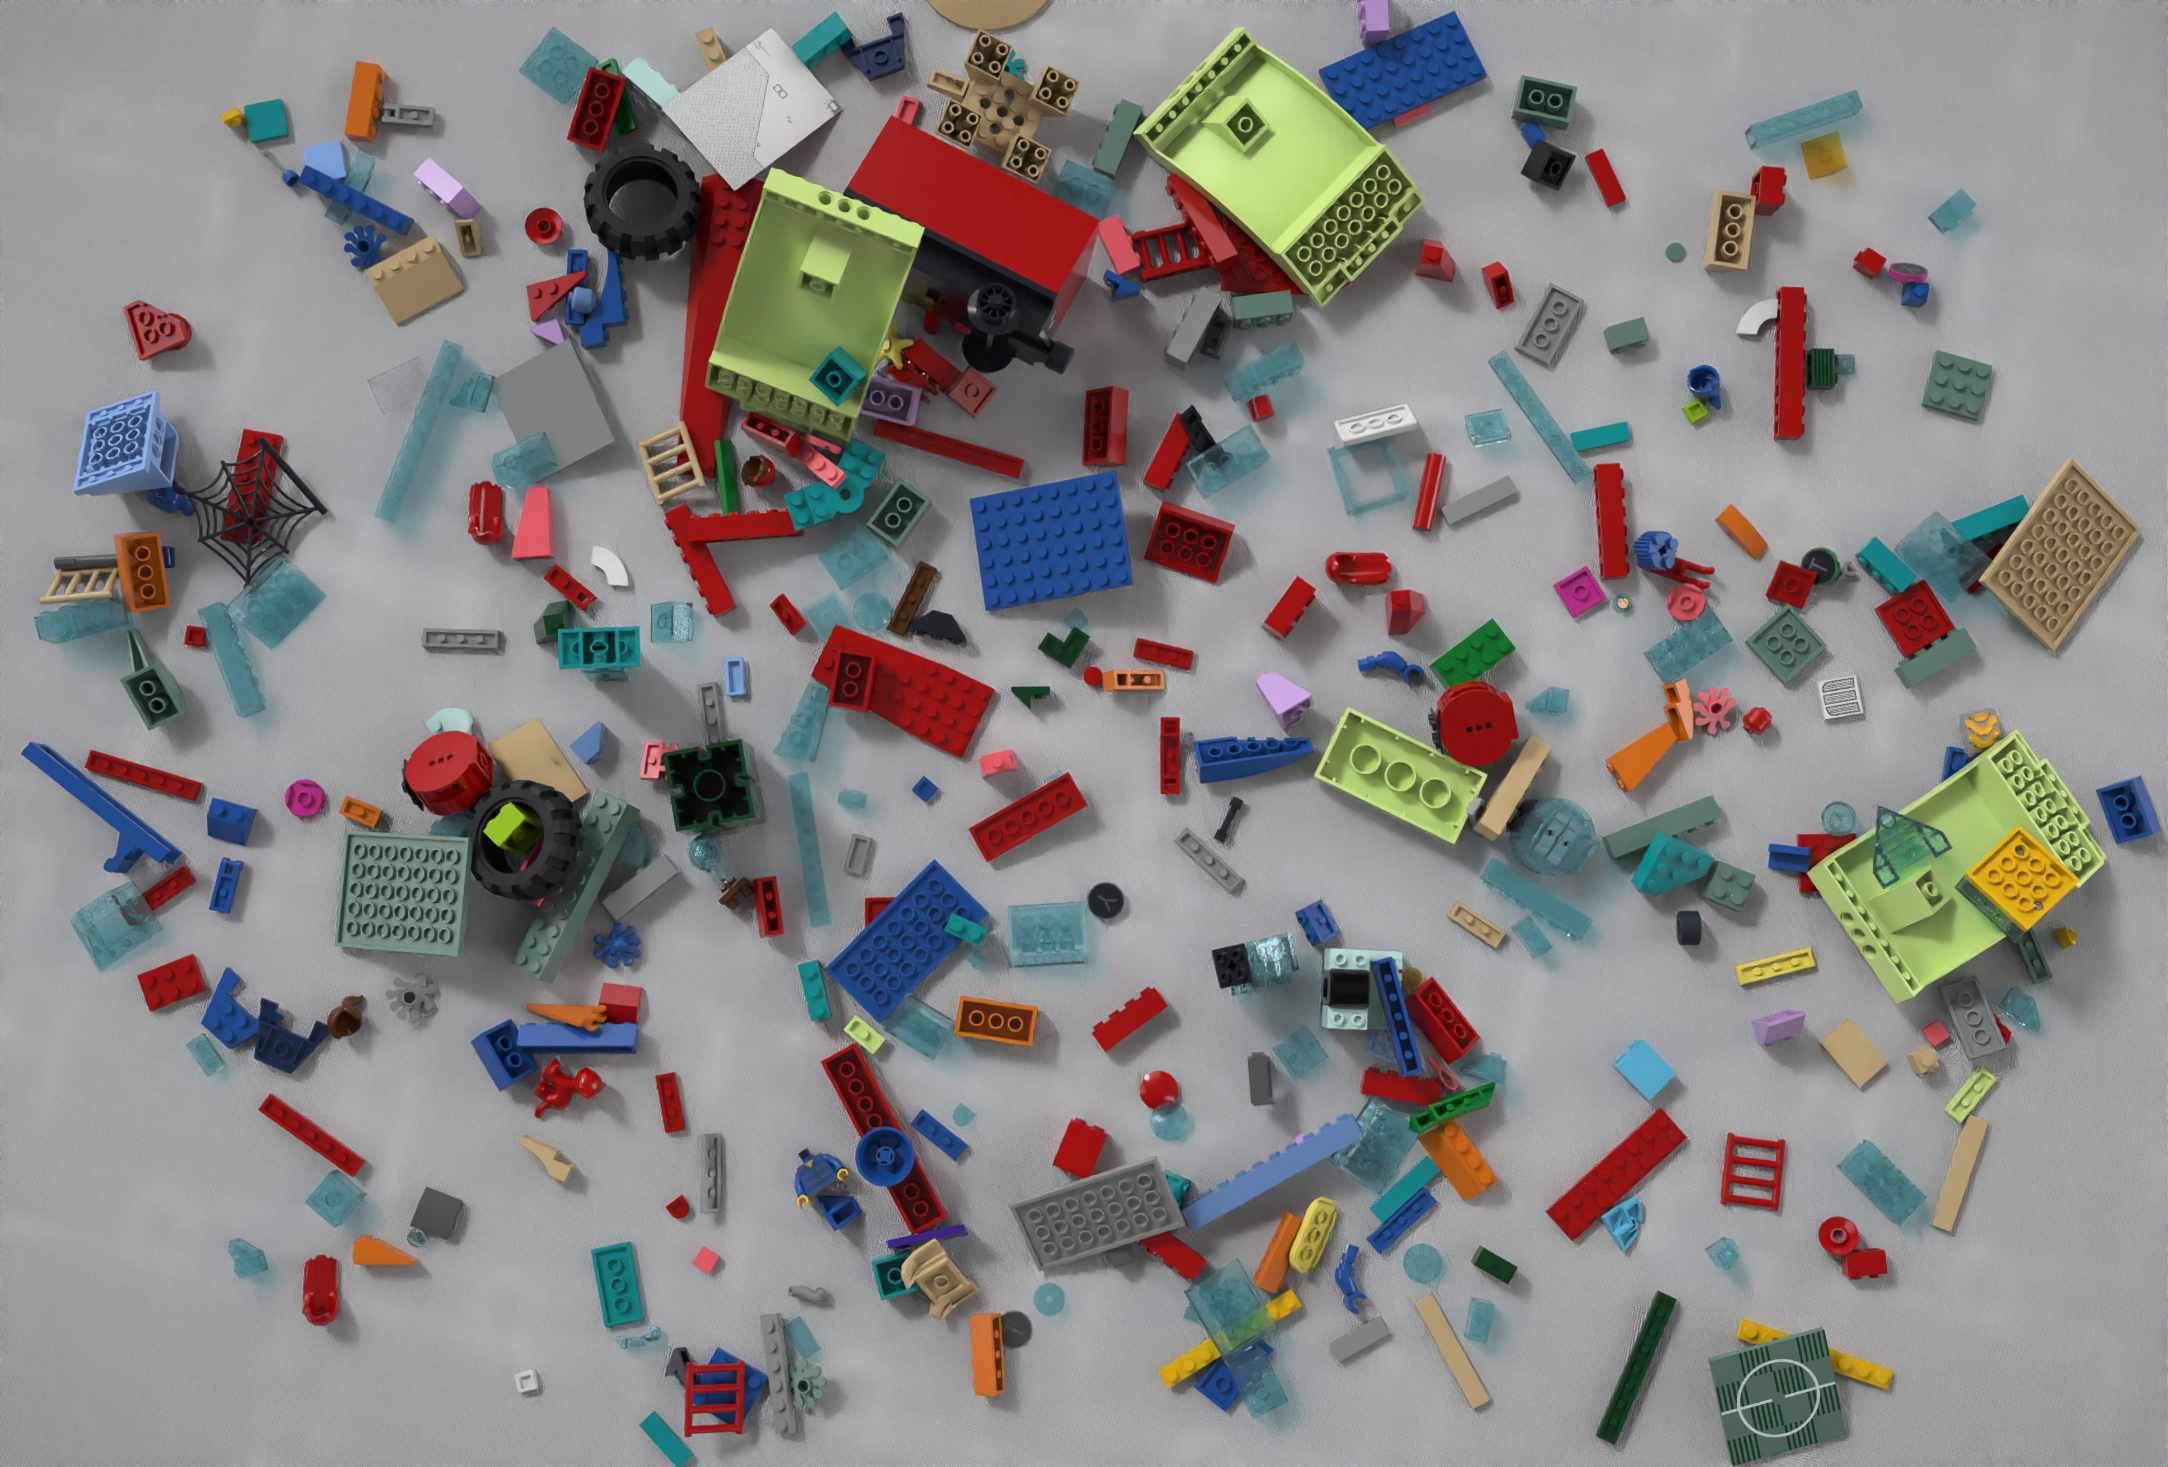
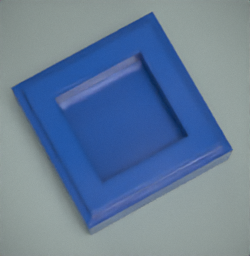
[912,776,938,802]

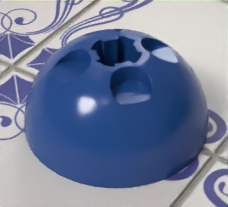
[855,1127,914,1186]

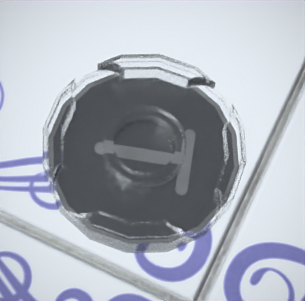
[1001,1310,1033,1351]

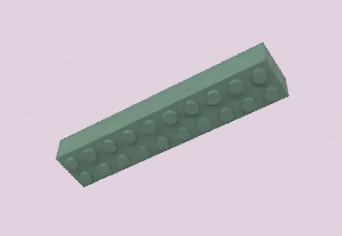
[512,790,640,984]

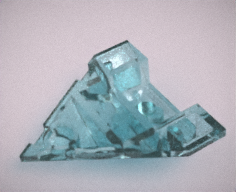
[1872,805,1953,889]

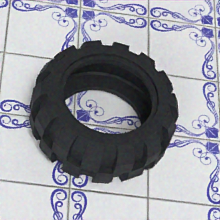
[583,143,702,261]
[465,780,584,901]

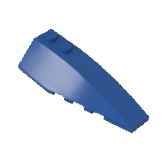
[1193,737,1314,784]

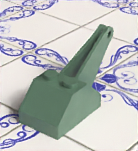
[120,627,187,731]

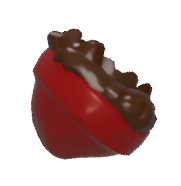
[741,454,775,488]

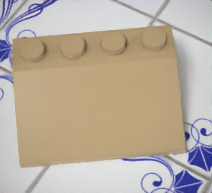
[365,235,464,325]

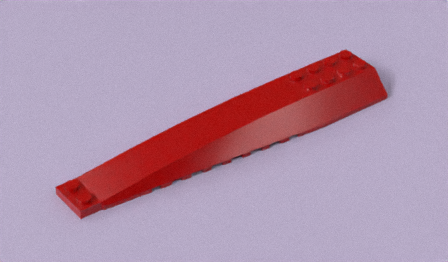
[676,174,765,479]

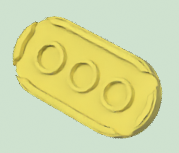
[1289,1197,1337,1273]

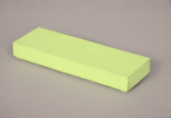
[1943,1066,1997,1123]

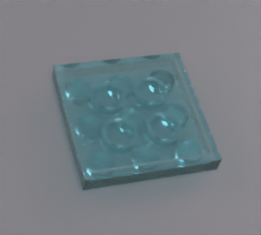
[519,27,599,105]

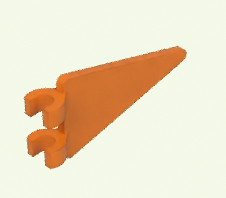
[526,1004,607,1031]

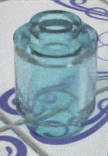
[838,788,867,810]

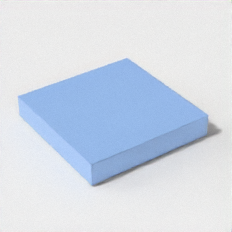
[303,141,348,180]

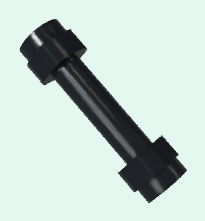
[1214,796,1244,843]

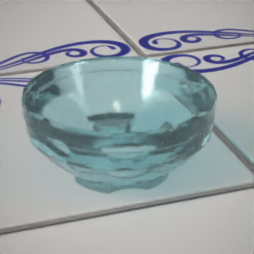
[1820,801,1857,836]

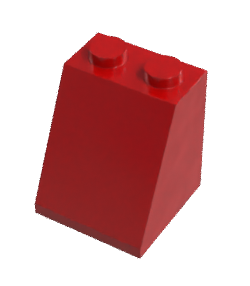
[1052,1117,1107,1179]

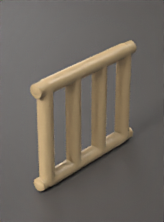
[637,421,706,506]
[39,566,119,604]

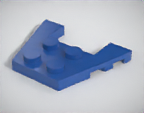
[201,967,284,1049]

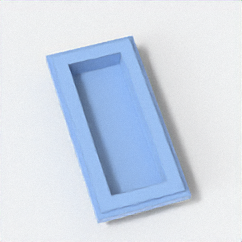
[724,657,746,696]

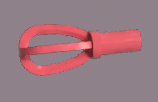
[1426,1054,1459,1092]

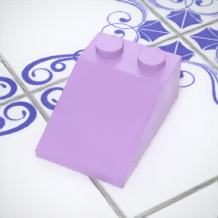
[1751,1010,1806,1047]

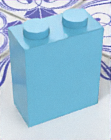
[1612,1039,1677,1101]

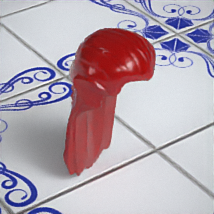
[468,480,503,546]
[1325,552,1392,586]
[302,1254,339,1326]

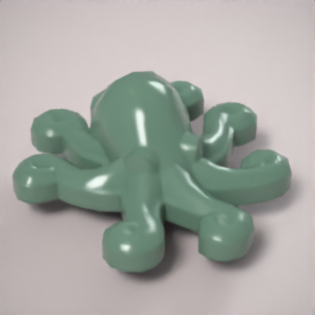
[788,1359,827,1408]

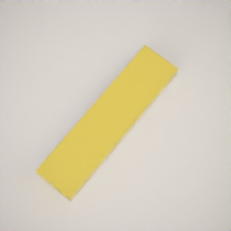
[1734,947,1815,985]

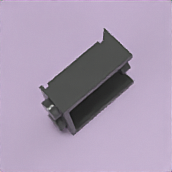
[1247,1052,1275,1106]

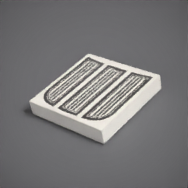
[1816,675,1863,720]

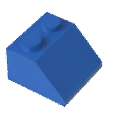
[207,798,257,846]

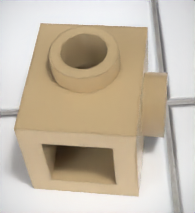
[1906,1047,1939,1075]

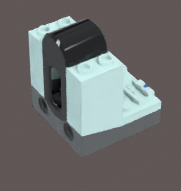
[1320,948,1403,1030]

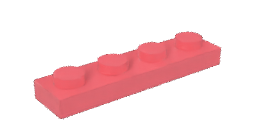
[794,437,847,490]

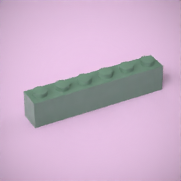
[1602,795,1722,861]

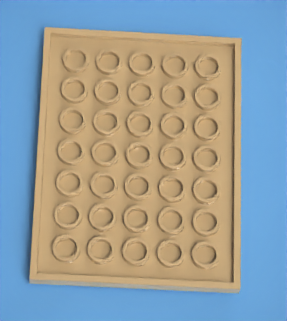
[1978,459,2142,651]

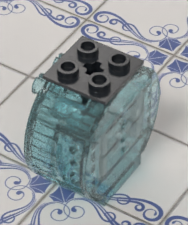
[1505,798,1600,877]

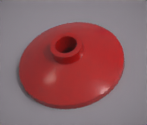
[525,208,563,245]
[1818,1216,1859,1255]

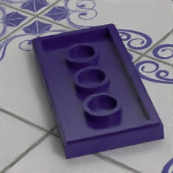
[887,1224,969,1251]

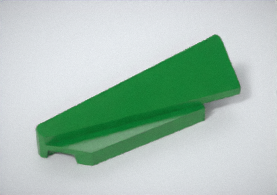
[1408,1082,1496,1134]

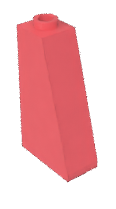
[512,485,554,561]

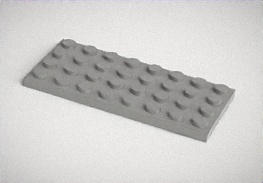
[1009,1155,1185,1272]

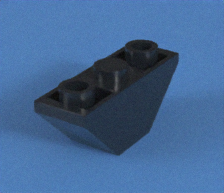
[909,610,967,645]

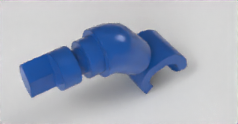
[1357,651,1424,684]
[1335,1244,1367,1314]

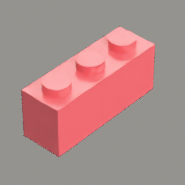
[1097,215,1142,277]

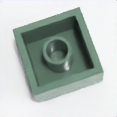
[1700,861,1756,912]

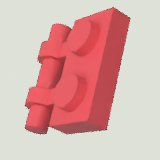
[640,741,678,781]

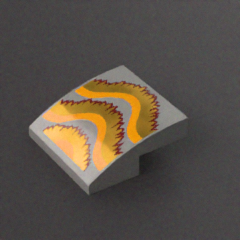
[1959,708,2001,755]

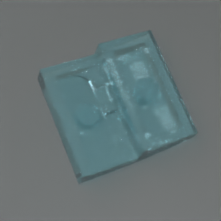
[1272,1025,1329,1081]

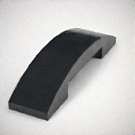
[1178,405,1228,471]

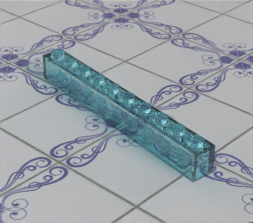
[374,339,464,525]

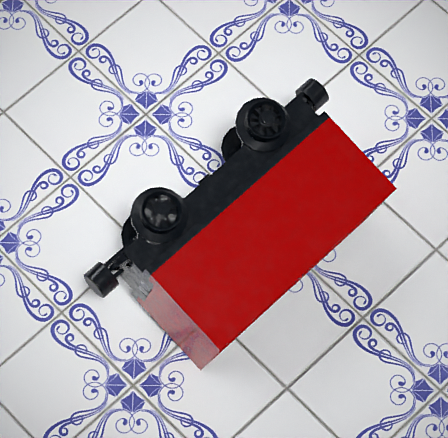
[843,115,1100,375]

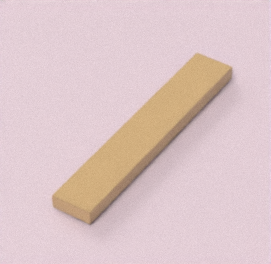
[1930,1114,1989,1232]
[1414,1294,1490,1409]

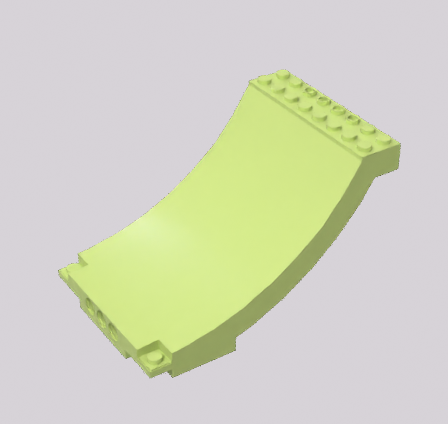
[1132,27,1425,308]
[705,167,925,442]
[1807,729,2106,1004]

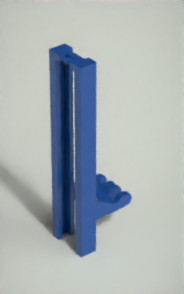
[21,742,182,874]

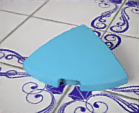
[1600,1197,1642,1252]

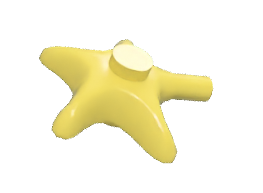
[875,322,914,370]

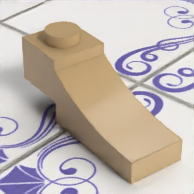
[927,68,984,107]
[518,1134,575,1183]

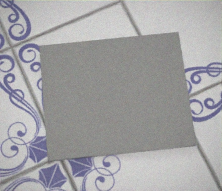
[490,339,616,483]

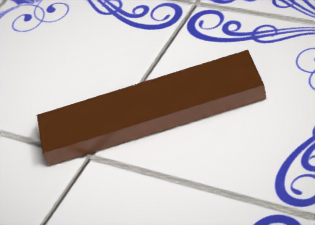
[886,561,937,637]

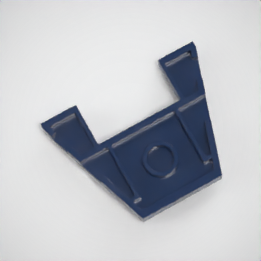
[839,12,905,82]
[254,997,330,1074]

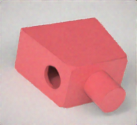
[978,750,1018,778]

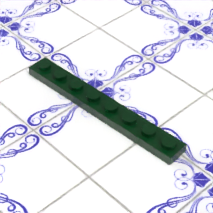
[1595,1290,1677,1445]

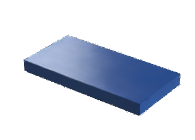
[1194,1334,1274,1412]

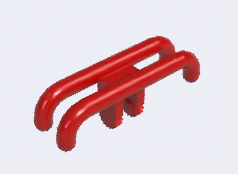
[1637,557,1715,589]

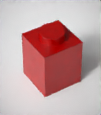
[1852,247,1887,279]

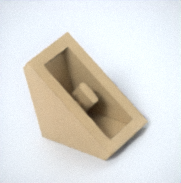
[454,219,482,256]

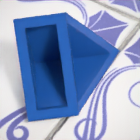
[817,1195,862,1231]

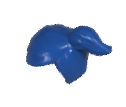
[1687,365,1721,410]

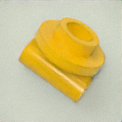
[2054,927,2078,949]

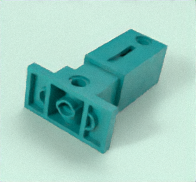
[558,626,641,682]

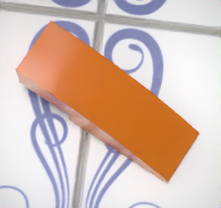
[1715,504,1769,560]
[1662,678,1693,742]

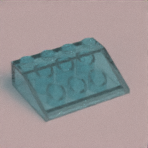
[1894,510,1995,604]
[226,553,326,650]
[1007,901,1088,968]
[1328,1096,1421,1195]
[1184,1258,1278,1361]

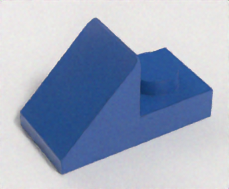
[1103,269,1140,302]

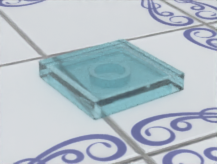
[802,591,855,643]

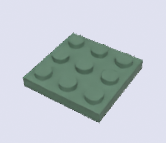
[1921,350,1992,421]
[1745,603,1827,684]

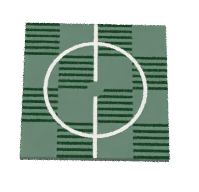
[1708,1327,1846,1466]

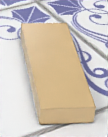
[1447,900,1506,949]

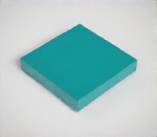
[244,98,289,144]

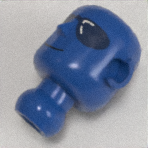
[147,480,198,516]

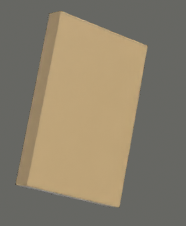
[1819,1018,1888,1088]

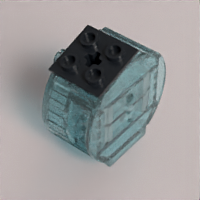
[1211,932,1300,996]

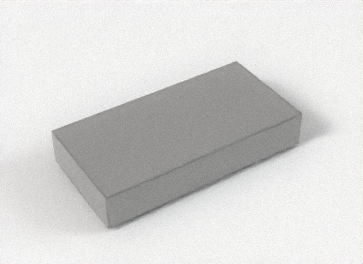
[843,833,872,875]

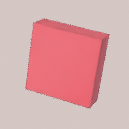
[1921,1020,1950,1047]
[692,1246,720,1274]

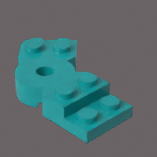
[783,438,886,532]

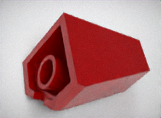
[1415,238,1456,282]
[1385,590,1425,635]

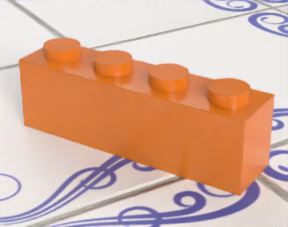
[344,61,385,143]
[970,1312,1005,1396]

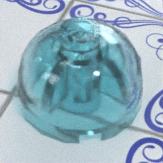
[687,833,723,873]

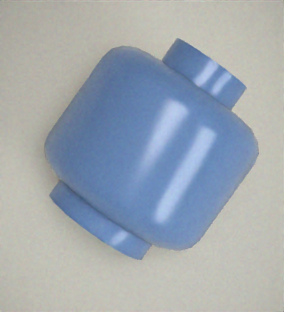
[568,287,597,314]

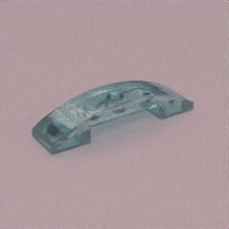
[324,149,376,225]

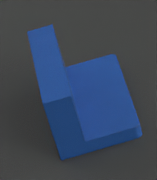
[1768,843,1811,872]

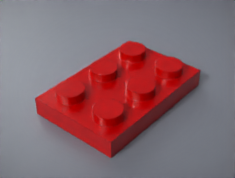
[137,954,207,1012]

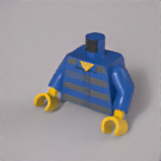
[795,1148,852,1209]

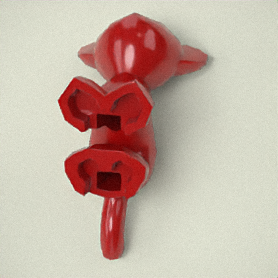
[534,1058,606,1118]

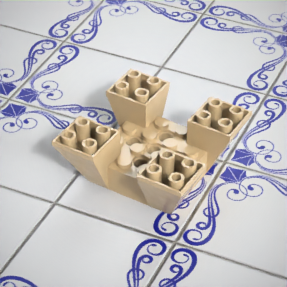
[934,29,1081,185]

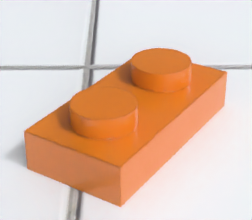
[339,796,384,828]

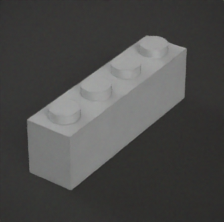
[602,854,680,921]

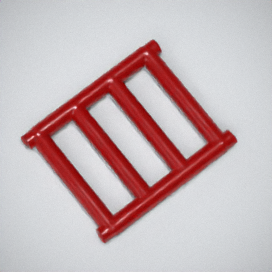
[1720,1132,1785,1212]
[684,1360,745,1437]

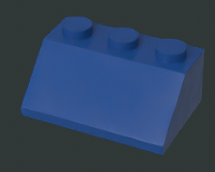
[2096,775,2161,844]
[471,1019,540,1092]

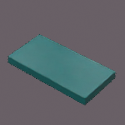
[591,1241,645,1328]

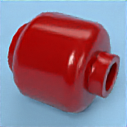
[1743,707,1772,735]

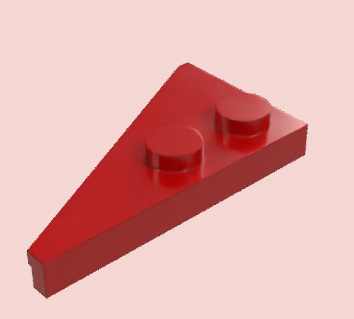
[526,270,589,322]

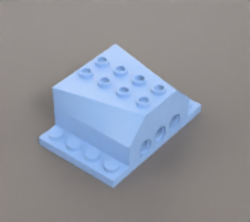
[73,390,179,496]

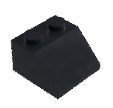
[1520,139,1576,191]

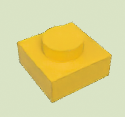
[220,108,246,128]

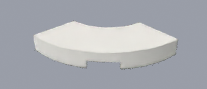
[1736,299,1778,336]
[591,546,629,587]

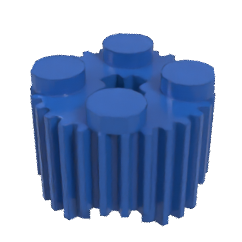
[1632,531,1679,570]

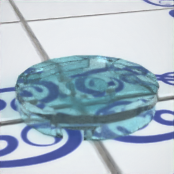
[1403,1243,1443,1283]

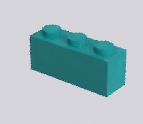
[791,12,853,70]
[1854,537,1917,595]
[798,960,832,1022]

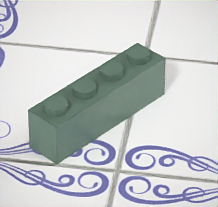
[1091,99,1143,181]
[1894,628,1977,689]

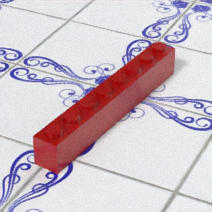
[1774,286,1807,441]

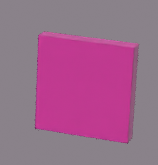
[1553,566,1606,618]

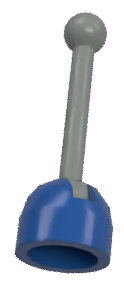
[263,150,300,187]

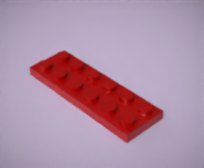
[220,429,283,547]
[969,772,1088,862]

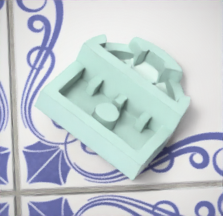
[425,707,473,736]

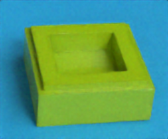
[1682,398,1709,425]

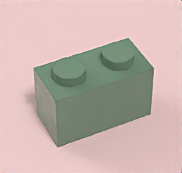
[1603,317,1650,354]

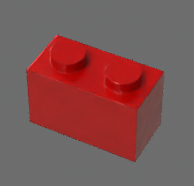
[1841,1248,1888,1280]

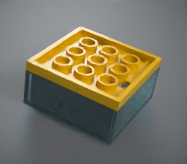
[1954,825,2080,943]

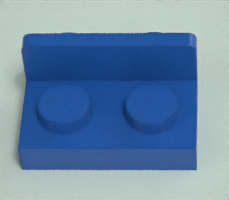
[1295,899,1339,946]

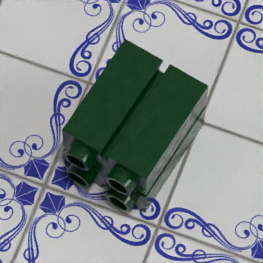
[663,739,766,836]

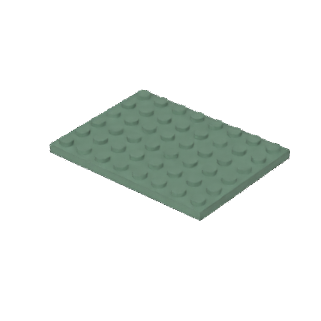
[334,830,474,957]

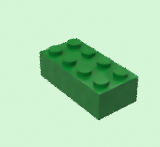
[1429,618,1516,690]

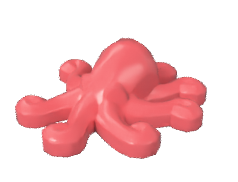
[1692,687,1737,734]

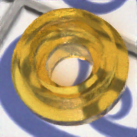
[1403,968,1422,987]

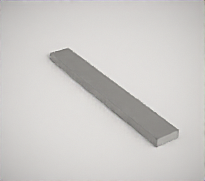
[697,682,739,836]

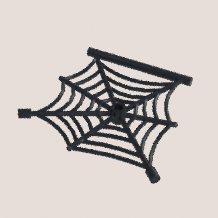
[173,436,328,595]

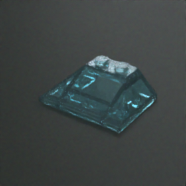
[70,881,163,971]

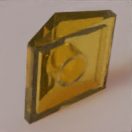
[1801,131,1848,180]

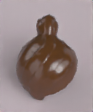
[327,995,364,1039]

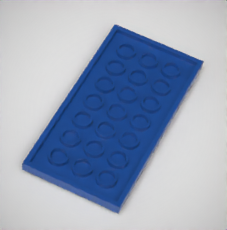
[1319,11,1487,130]
[825,859,989,1024]

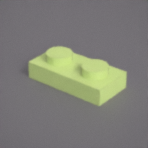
[843,1015,886,1054]

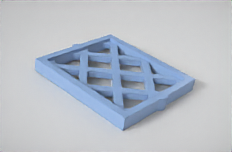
[1365,1029,1398,1065]

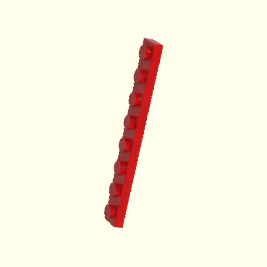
[873,418,1024,479]

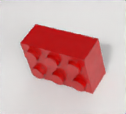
[1261,576,1316,640]
[828,648,877,713]

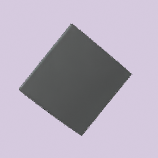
[410,1186,463,1240]

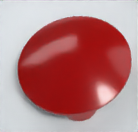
[1140,1071,1178,1110]

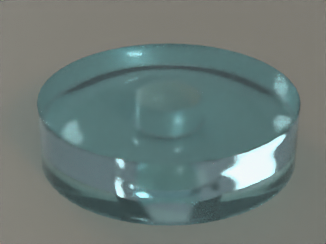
[1034,1283,1065,1316]

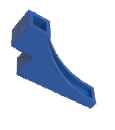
[579,249,630,350]

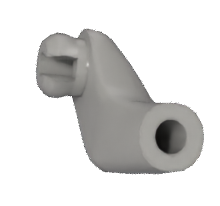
[788,1286,826,1302]

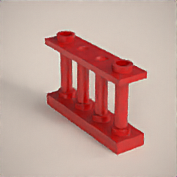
[1131,223,1210,284]

